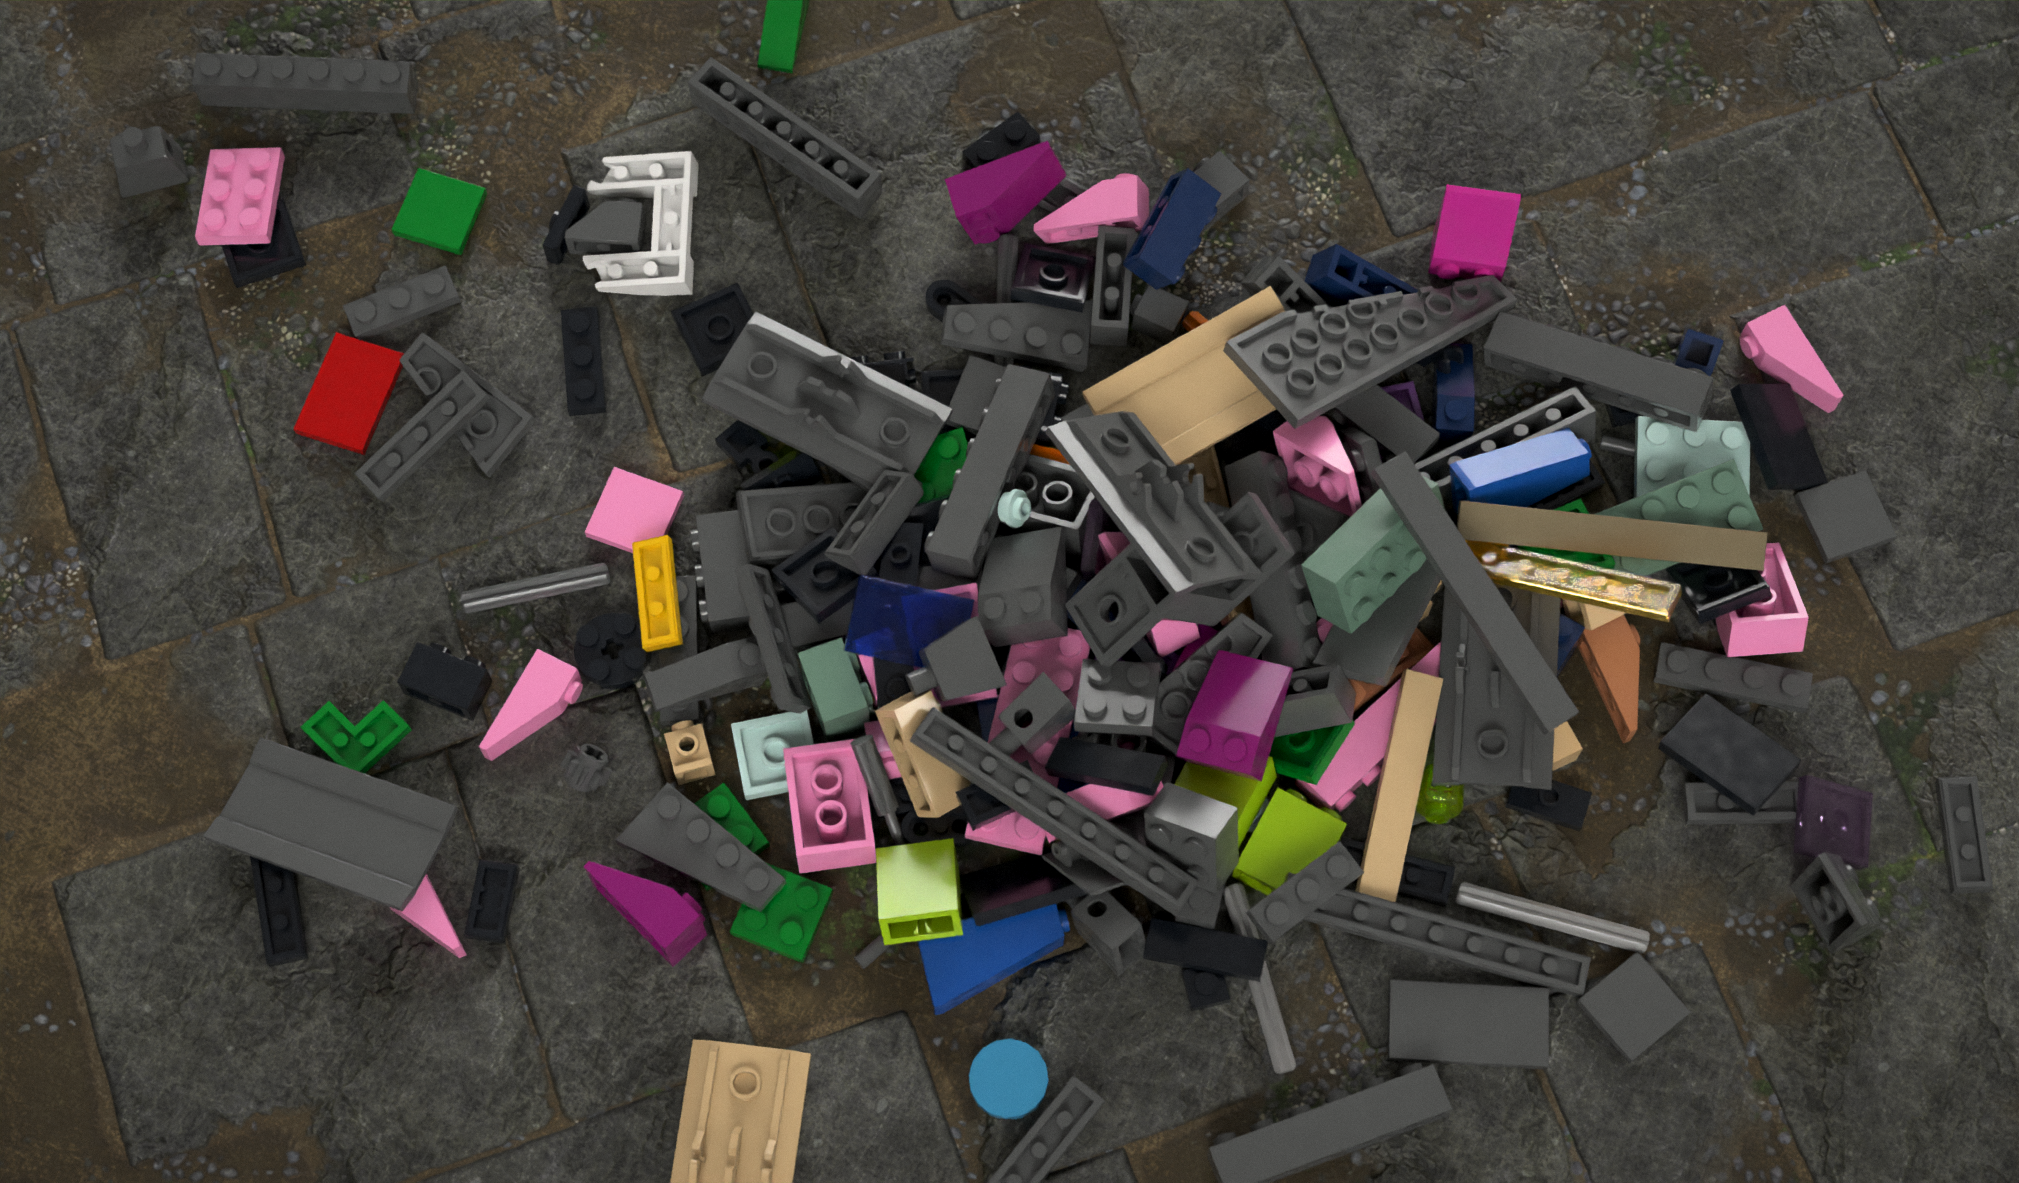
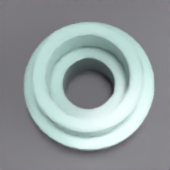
[998,489,1031,528]

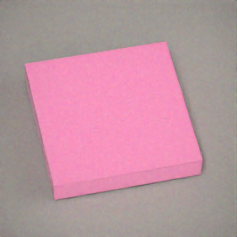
[585,467,684,553]

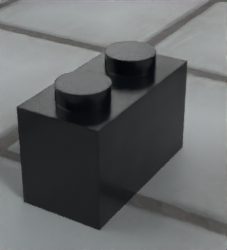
[397,642,492,721]

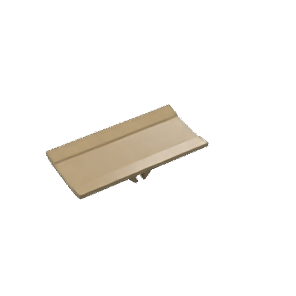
[1082,286,1285,465]
[670,1039,811,1183]

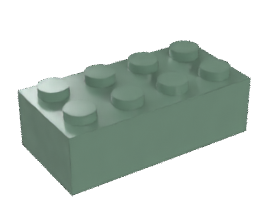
[1595,459,1763,586]
[1301,476,1445,634]

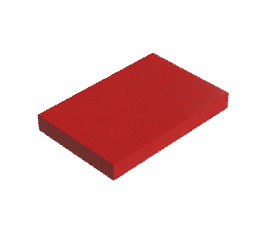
[293,332,404,455]

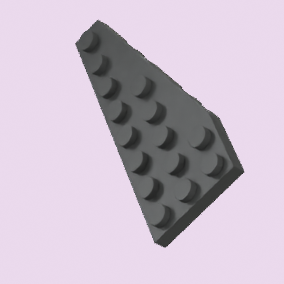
[1223,275,1517,429]

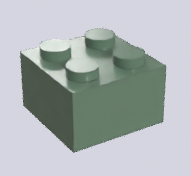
[798,638,875,743]

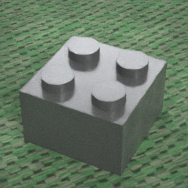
[1144,782,1239,894]

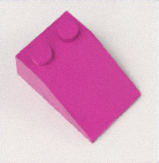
[1428,184,1521,282]

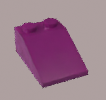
[945,140,1067,245]
[1176,650,1293,782]
[583,861,707,967]

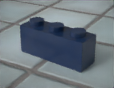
[1122,168,1222,290]

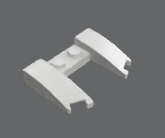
[583,151,699,296]

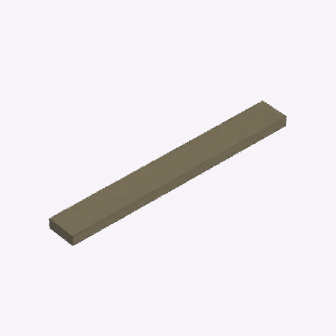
[1456,501,1768,571]

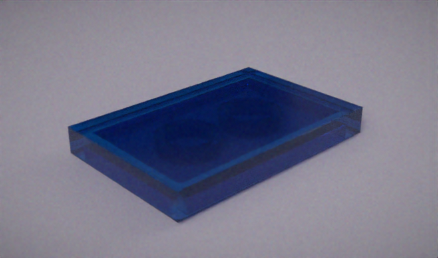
[843,574,974,668]

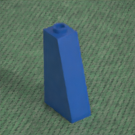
[1449,428,1592,515]
[918,904,1070,1015]

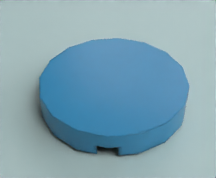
[969,1039,1049,1120]

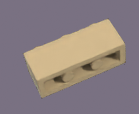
[875,691,971,818]

